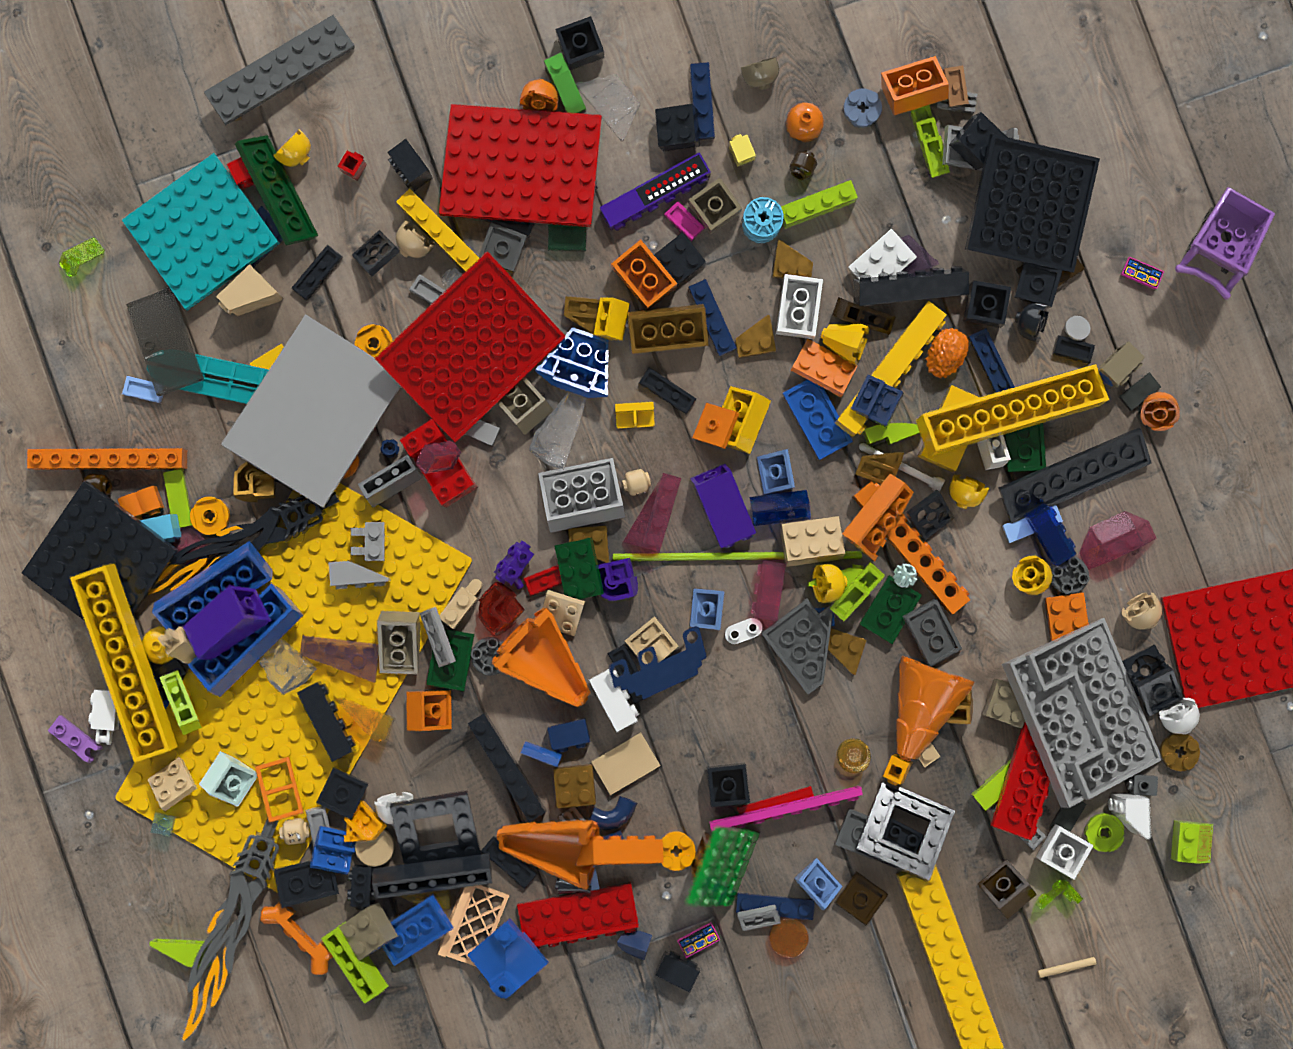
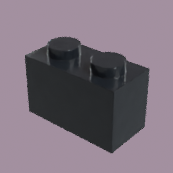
[655,951,700,993]

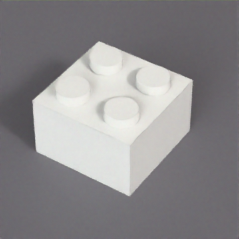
[1036,824,1093,879]

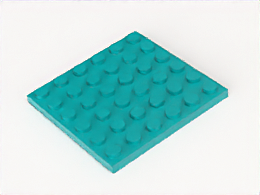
[122,153,280,311]

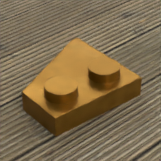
[564,296,600,334]
[735,315,776,358]

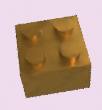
[553,764,596,808]

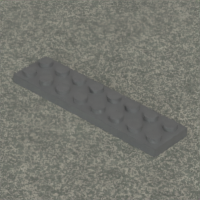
[204,14,355,126]

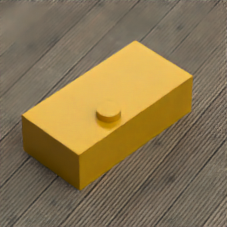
[918,385,980,472]

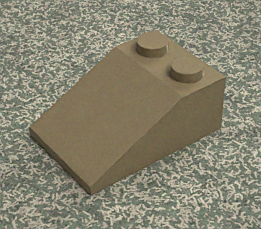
[497,376,553,435]
[377,611,420,674]

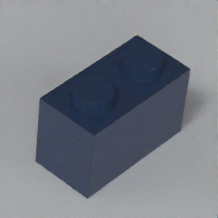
[547,718,591,753]

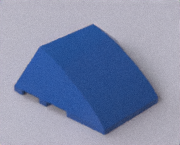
[535,327,609,398]

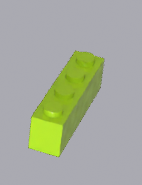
[781,180,858,229]
[321,921,388,1004]

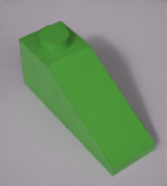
[544,53,586,113]

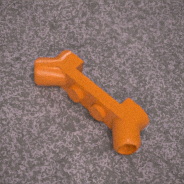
[261,902,333,975]

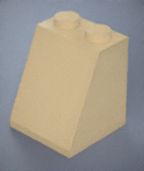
[216,264,283,316]

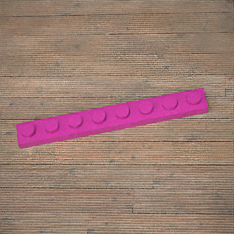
[709,786,863,831]

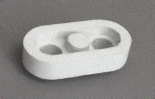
[725,618,762,644]

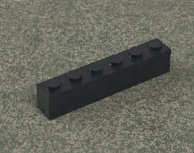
[853,266,969,306]
[468,712,547,823]
[372,853,492,899]

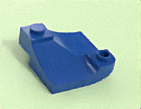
[467,918,549,999]

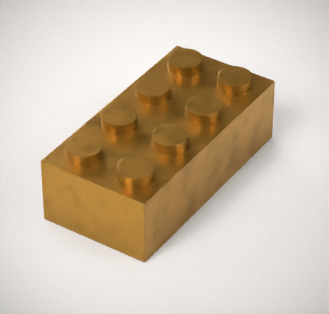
[627,304,709,354]

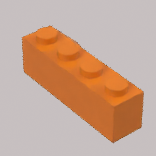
[842,474,914,562]
[577,836,664,866]

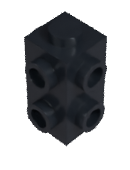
[347,865,376,910]

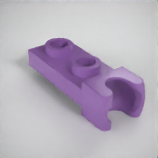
[48,715,103,763]

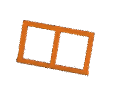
[255,757,304,823]

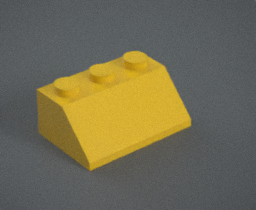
[722,386,771,454]

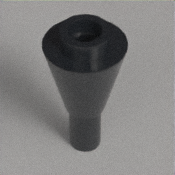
[555,878,592,894]

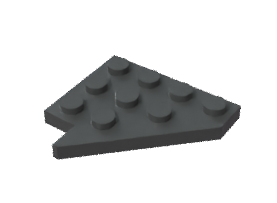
[761,599,833,694]

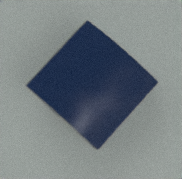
[851,375,904,427]

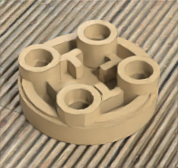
[355,829,395,866]

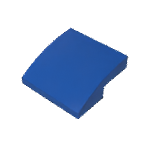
[521,741,562,767]
[310,826,356,875]

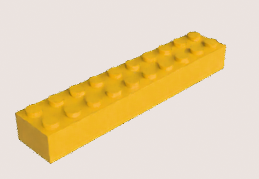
[916,364,1109,457]
[70,564,178,763]
[896,865,1004,1049]

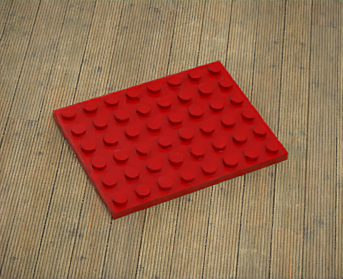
[439,104,602,227]
[374,251,566,443]
[1160,569,1293,708]

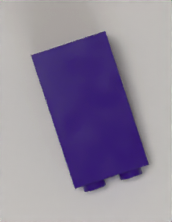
[690,464,756,548]
[183,586,271,660]

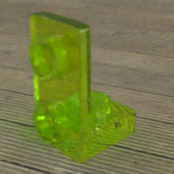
[59,237,105,278]
[1035,879,1083,910]

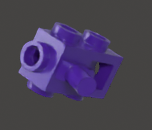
[494,540,534,589]

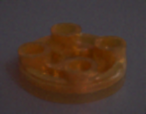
[769,918,809,958]

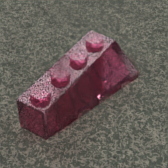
[623,473,681,553]

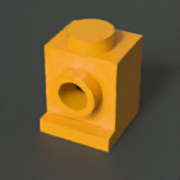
[883,754,913,786]

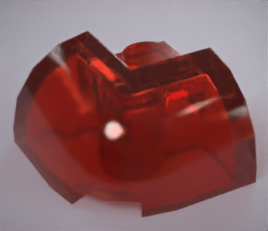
[478,582,525,636]

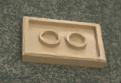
[591,732,660,795]

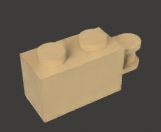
[439,579,483,629]
[158,626,196,664]

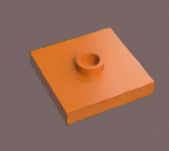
[692,403,739,449]

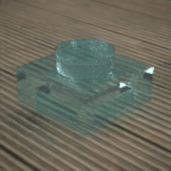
[151,812,176,837]

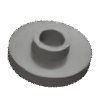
[1065,316,1090,341]

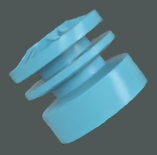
[742,197,783,243]

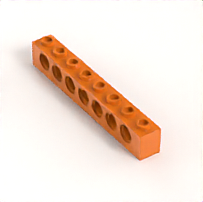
[27,448,187,470]
[852,481,970,615]

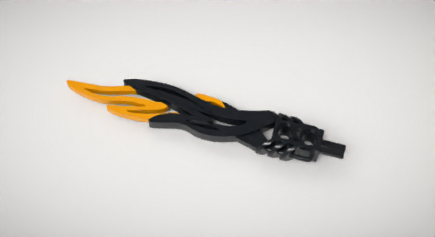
[148,492,340,595]

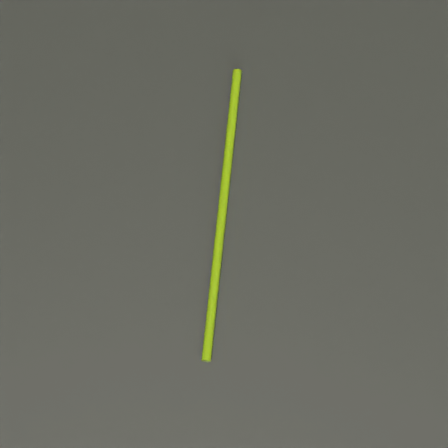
[613,551,862,561]

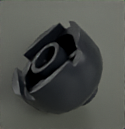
[1015,303,1049,343]

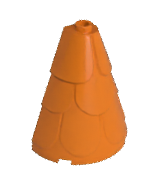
[492,608,591,707]
[896,656,974,762]
[497,820,600,890]

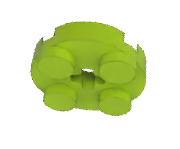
[1084,813,1124,852]

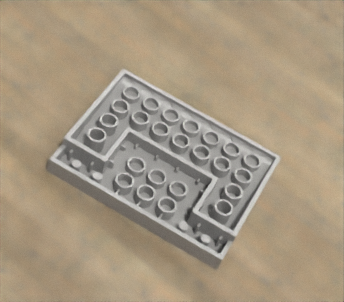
[221,314,401,508]
[1002,618,1163,808]

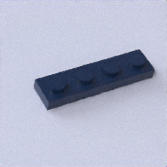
[690,62,715,140]
[688,279,737,357]
[968,328,1015,393]
[736,892,815,920]

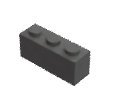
[358,455,422,508]

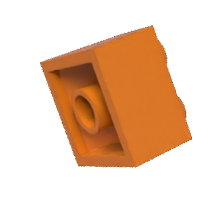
[406,690,452,731]

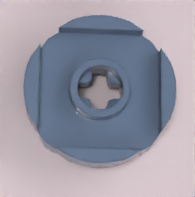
[843,89,882,128]

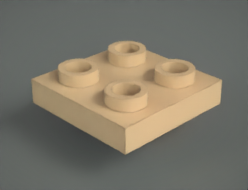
[542,590,585,636]
[625,616,679,664]
[147,757,197,811]

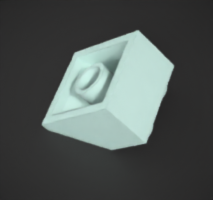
[199,751,258,807]

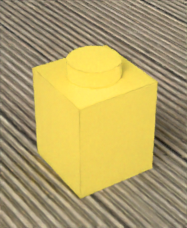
[729,134,756,167]

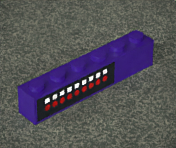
[600,152,711,231]

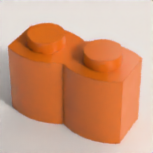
[117,486,164,520]

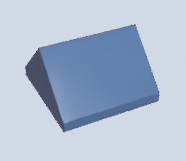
[757,449,795,494]
[690,589,724,630]
[795,858,843,910]

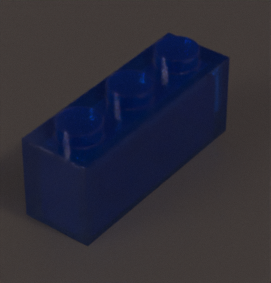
[749,490,811,526]
[1024,503,1077,566]

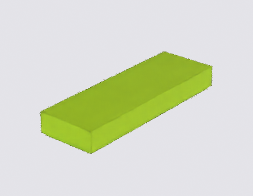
[163,469,193,528]

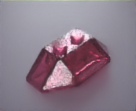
[1079,511,1156,570]

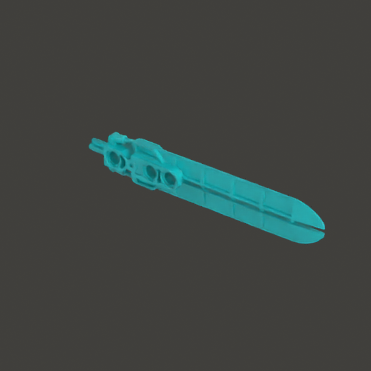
[147,350,269,404]

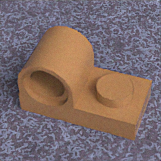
[943,66,969,108]

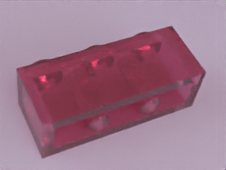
[751,560,786,621]

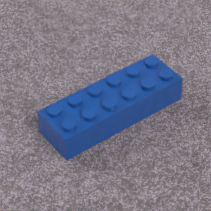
[152,541,273,631]
[188,583,303,697]

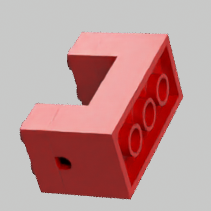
[400,419,478,508]

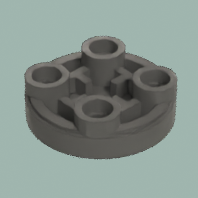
[1051,556,1090,594]
[471,637,503,676]

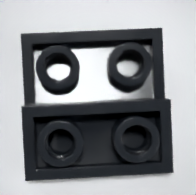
[882,817,924,854]

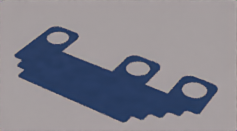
[609,626,707,699]

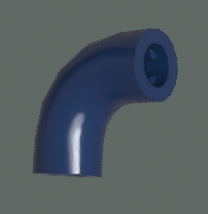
[589,796,637,831]

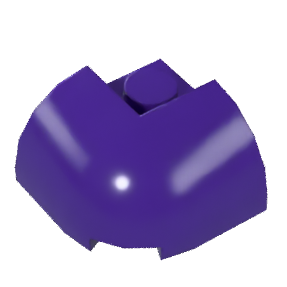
[598,558,638,601]

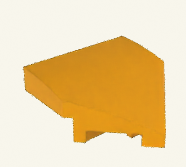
[344,800,387,842]

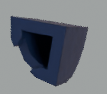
[617,931,652,960]

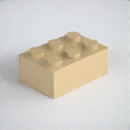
[780,516,845,567]

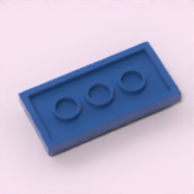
[782,380,853,460]
[382,895,454,966]

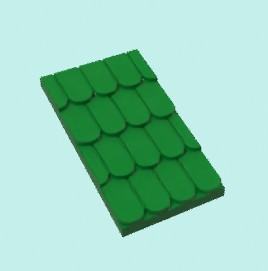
[686,826,760,907]

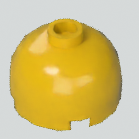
[273,129,311,167]
[949,474,989,509]
[1012,556,1053,595]
[812,564,847,603]
[142,626,174,665]

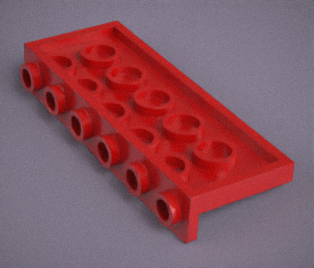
[990,722,1050,840]
[517,882,639,949]

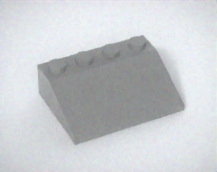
[538,458,625,533]

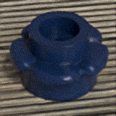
[380,439,399,458]

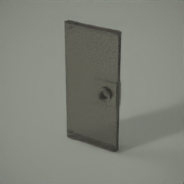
[126,287,204,396]

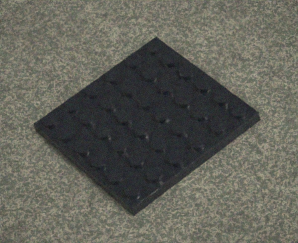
[965,134,1100,272]
[22,481,178,621]

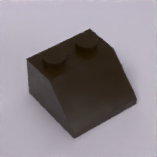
[978,859,1037,919]

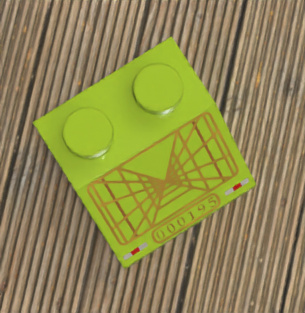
[1171,820,1213,863]

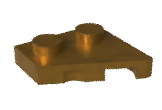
[773,240,813,279]
[855,452,905,484]
[568,526,609,563]
[828,628,867,675]

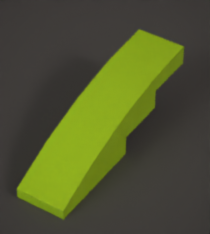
[910,105,950,178]

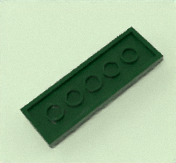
[234,135,319,246]

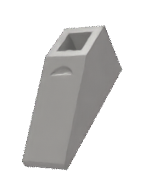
[329,561,391,589]

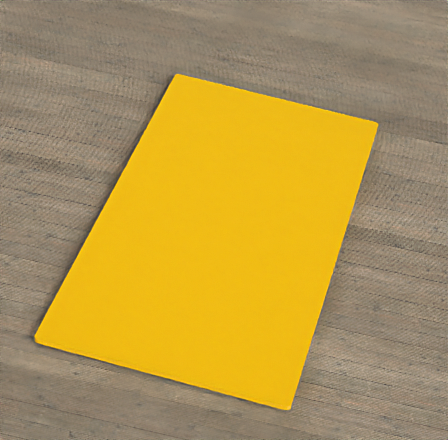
[115,483,472,893]

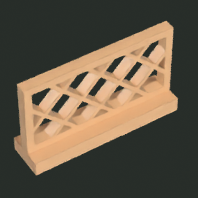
[437,885,509,967]

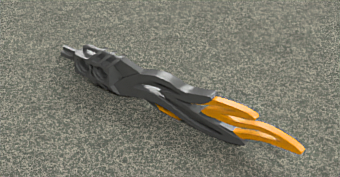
[183,818,279,1040]

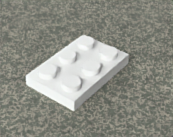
[848,229,917,279]

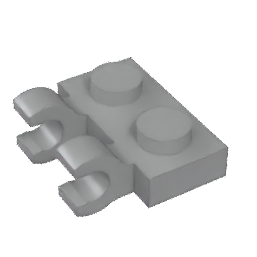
[351,522,385,561]

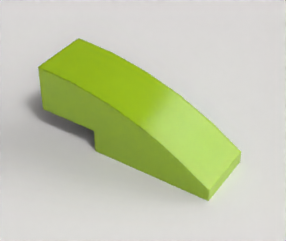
[863,423,920,445]
[829,562,885,621]
[971,759,1012,811]

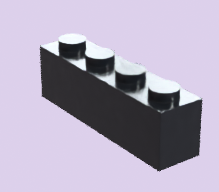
[297,681,356,762]

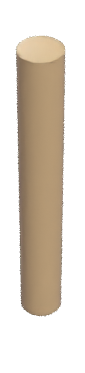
[1038,957,1096,978]

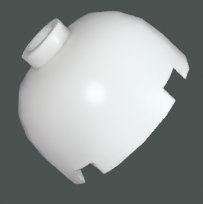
[1159,698,1200,734]
[375,792,414,826]

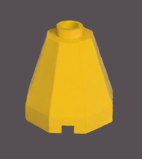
[821,324,869,365]

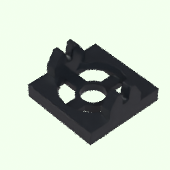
[352,230,400,277]
[906,490,954,541]
[1122,644,1169,696]

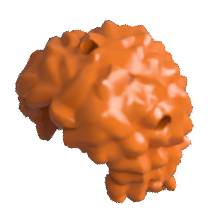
[925,328,969,379]

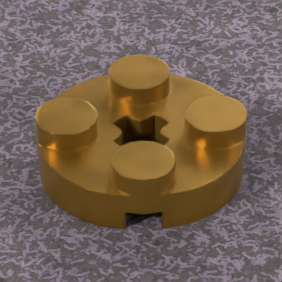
[1160,733,1200,771]

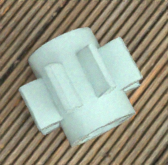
[893,564,917,588]

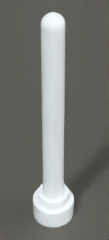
[859,443,945,491]

